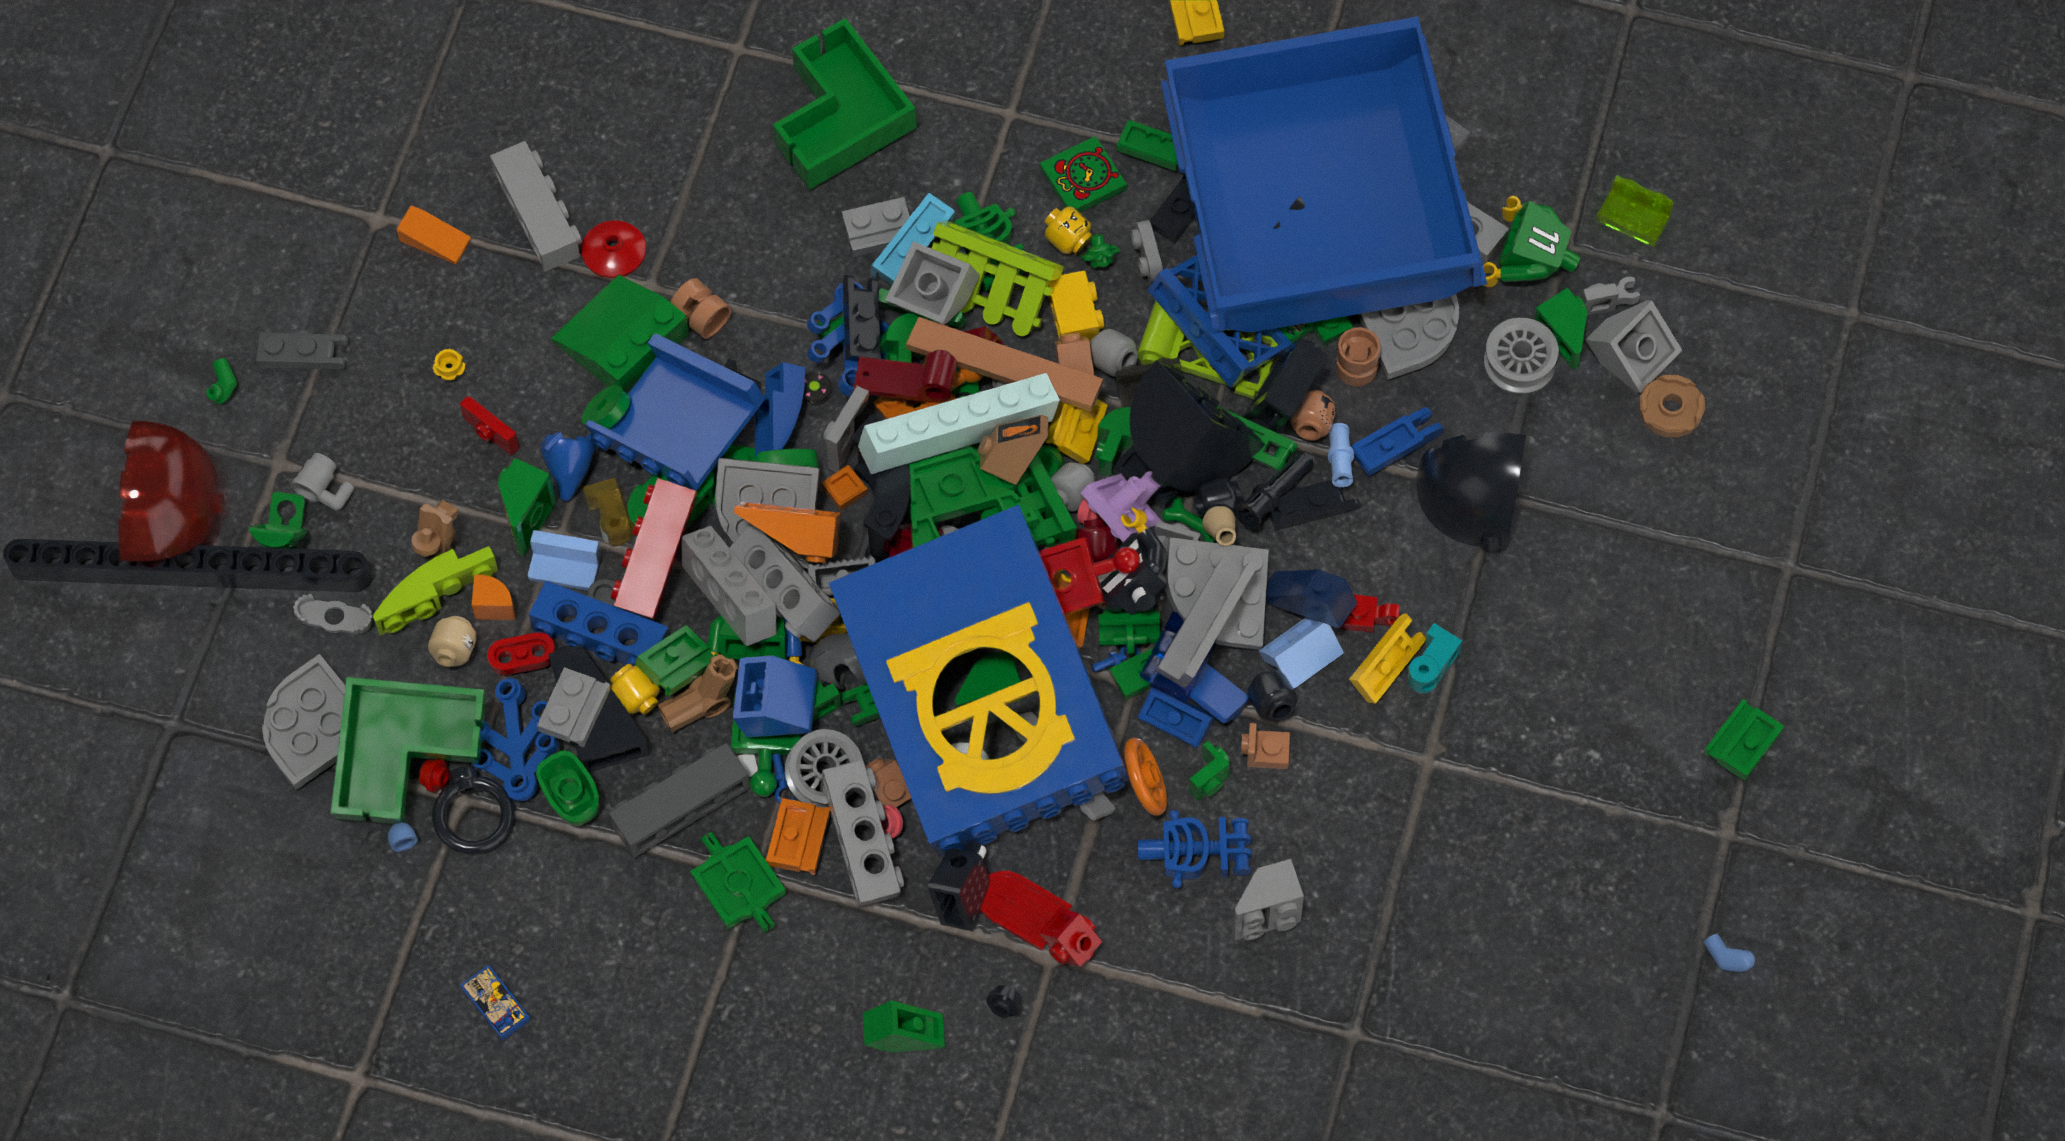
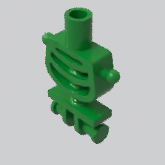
[954,192,1027,291]

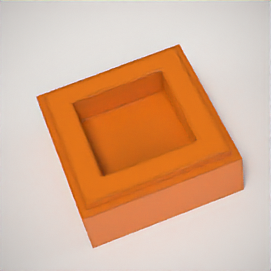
[821,465,868,511]

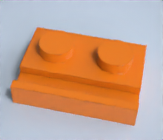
[766,798,831,875]

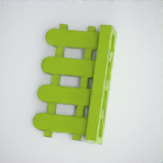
[931,221,1064,336]

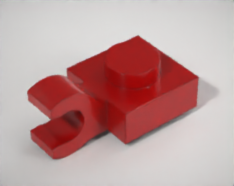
[1340,594,1400,633]

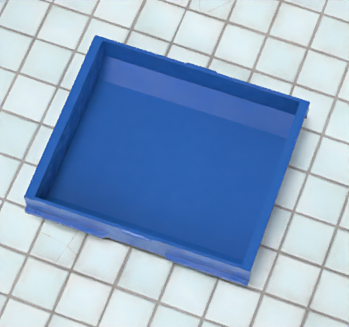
[1161,17,1487,333]

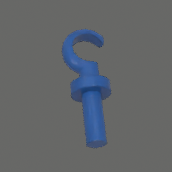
[1091,646,1140,672]
[772,754,795,804]

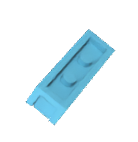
[871,193,955,285]

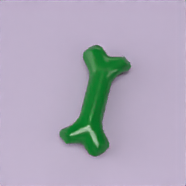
[1162,498,1214,543]

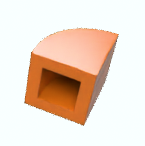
[472,575,516,621]

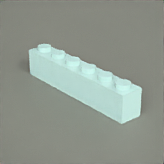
[858,373,1060,474]

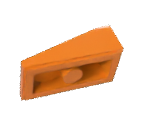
[397,205,471,264]

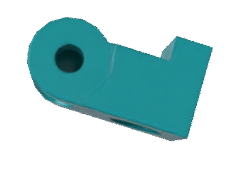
[1408,623,1462,693]

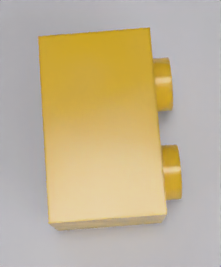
[1048,270,1104,342]

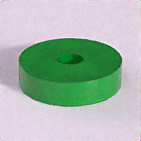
[581,385,630,429]

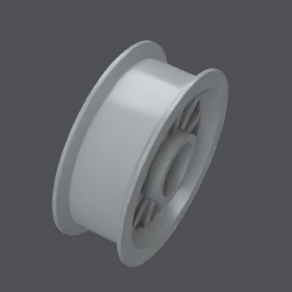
[1484,318,1559,394]
[785,729,863,808]

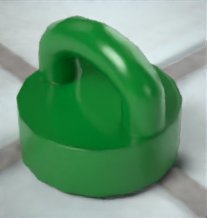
[1037,445,1065,477]

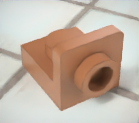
[1241,723,1290,769]

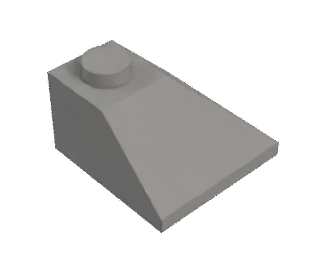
[1586,300,1682,393]

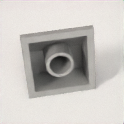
[885,241,980,325]

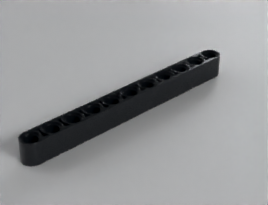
[3,539,372,592]

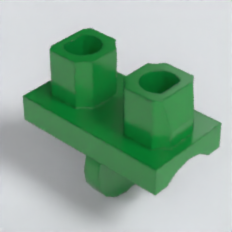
[1098,607,1160,654]

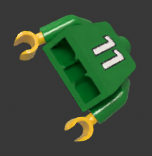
[1483,196,1580,287]

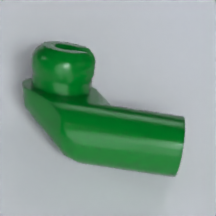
[206,358,237,404]

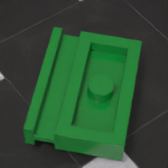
[635,625,718,697]
[1703,699,1784,781]

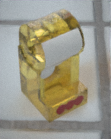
[583,477,631,547]

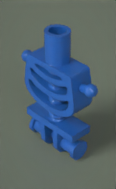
[1137,810,1252,888]

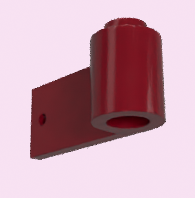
[853,350,957,403]

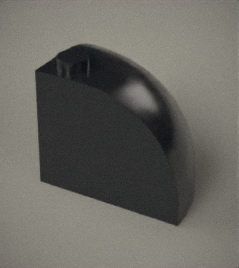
[1130,360,1265,492]
[1416,432,1526,552]

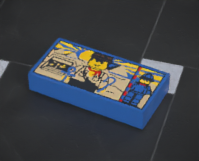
[460,965,531,1041]

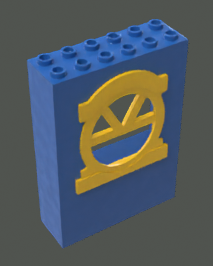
[829,505,1129,857]

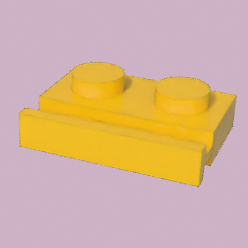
[1168,0,1224,46]
[1045,399,1108,464]

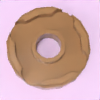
[1638,375,1705,437]

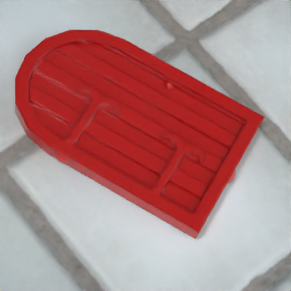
[980,871,1072,951]

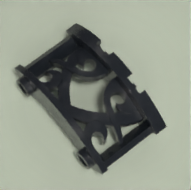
[852,415,911,563]

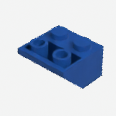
[733,655,818,737]

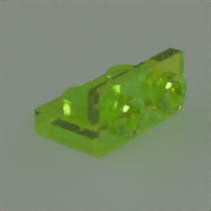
[1596,176,1674,247]

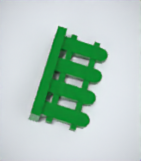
[976,450,1077,548]

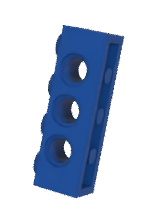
[529,581,670,666]

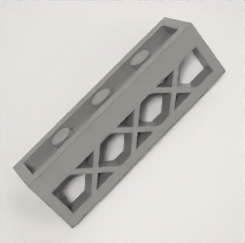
[1156,557,1258,688]

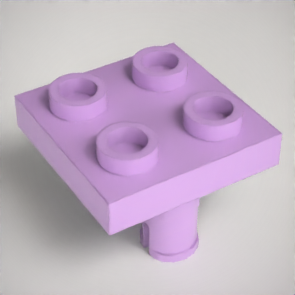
[1081,471,1162,543]

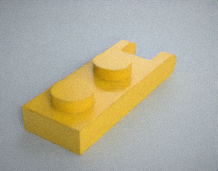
[1349,614,1426,704]

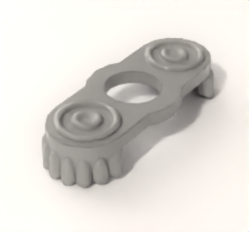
[293,594,373,634]

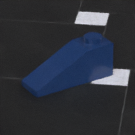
[1265,569,1357,628]

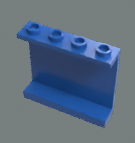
[585,333,765,491]

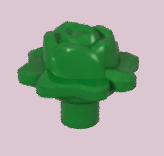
[1081,234,1120,268]

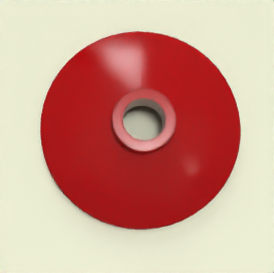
[581,220,646,278]

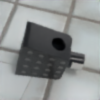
[927,842,989,931]

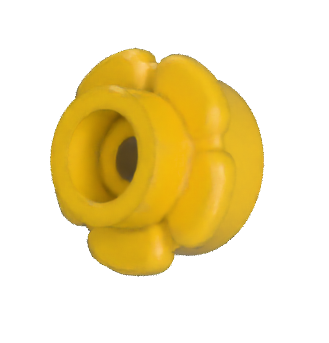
[433,349,465,381]

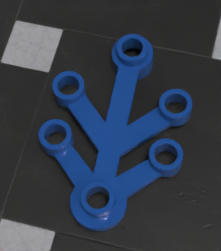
[807,281,889,397]
[473,678,559,801]

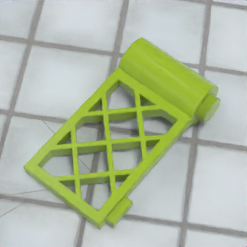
[1137,300,1278,399]

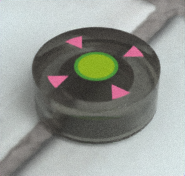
[802,371,831,406]

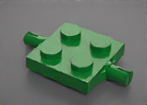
[690,832,786,933]

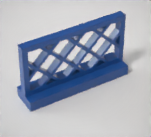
[1148,255,1292,388]

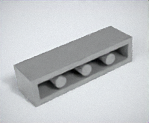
[490,141,582,272]

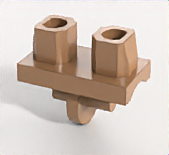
[411,500,458,557]

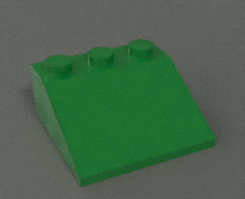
[551,275,690,393]

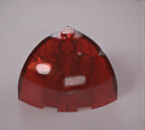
[118,421,225,561]

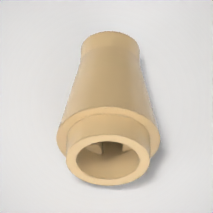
[1203,506,1236,546]

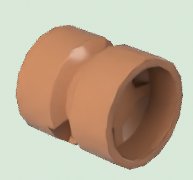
[671,278,732,339]
[1336,327,1381,386]

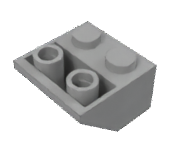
[1233,859,1304,940]

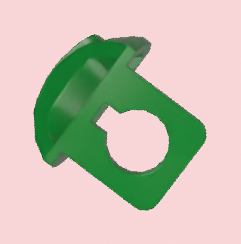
[249,492,307,548]

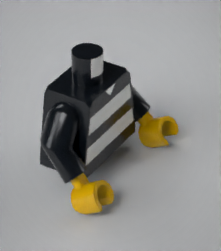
[1061,507,1167,615]

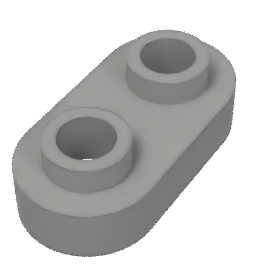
[1131,220,1163,282]

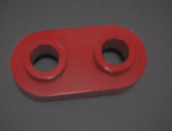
[487,632,556,675]

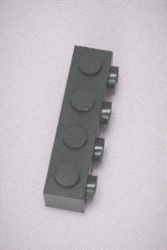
[609,743,750,858]

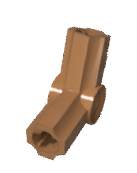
[657,654,738,732]

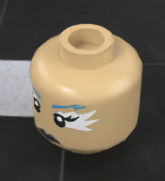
[428,616,477,667]

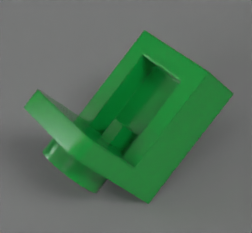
[1189,741,1230,802]

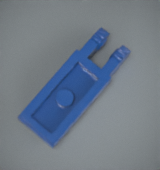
[1350,407,1444,477]

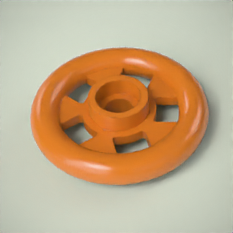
[1124,737,1167,816]

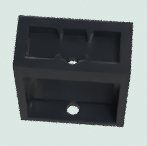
[1243,338,1328,432]

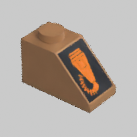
[978,415,1048,485]

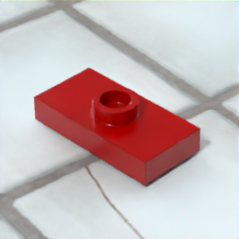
[460,396,519,456]

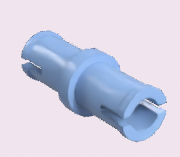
[1327,423,1354,487]

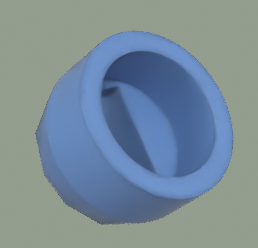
[388,822,418,852]

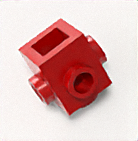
[1038,908,1102,967]

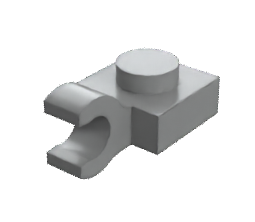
[1582,277,1640,316]

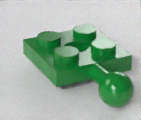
[731,686,801,797]

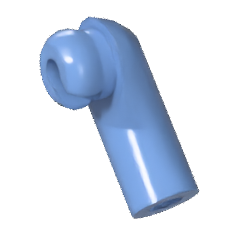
[1703,934,1755,972]

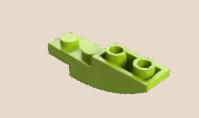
[373,546,498,635]

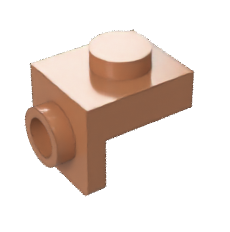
[865,757,911,807]

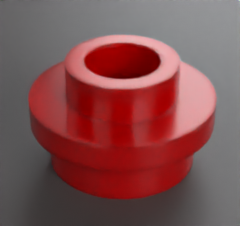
[419,759,449,793]

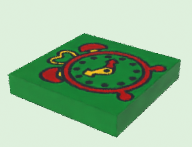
[1040,136,1127,213]

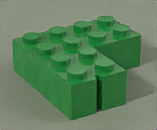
[773,18,917,190]
[331,677,487,824]

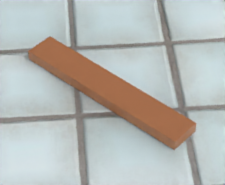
[906,317,1103,411]

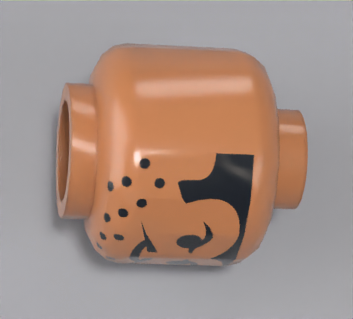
[1290,390,1336,440]

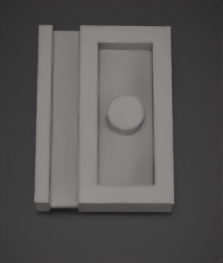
[842,197,910,257]
[537,667,611,747]

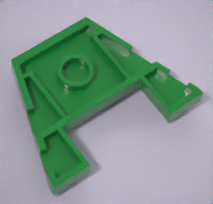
[909,446,1038,548]

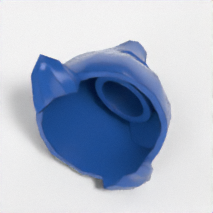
[540,432,597,501]

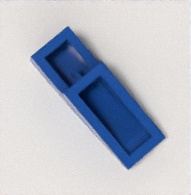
[755,362,805,458]

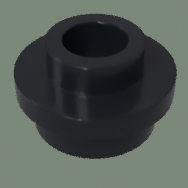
[986,985,1021,1017]

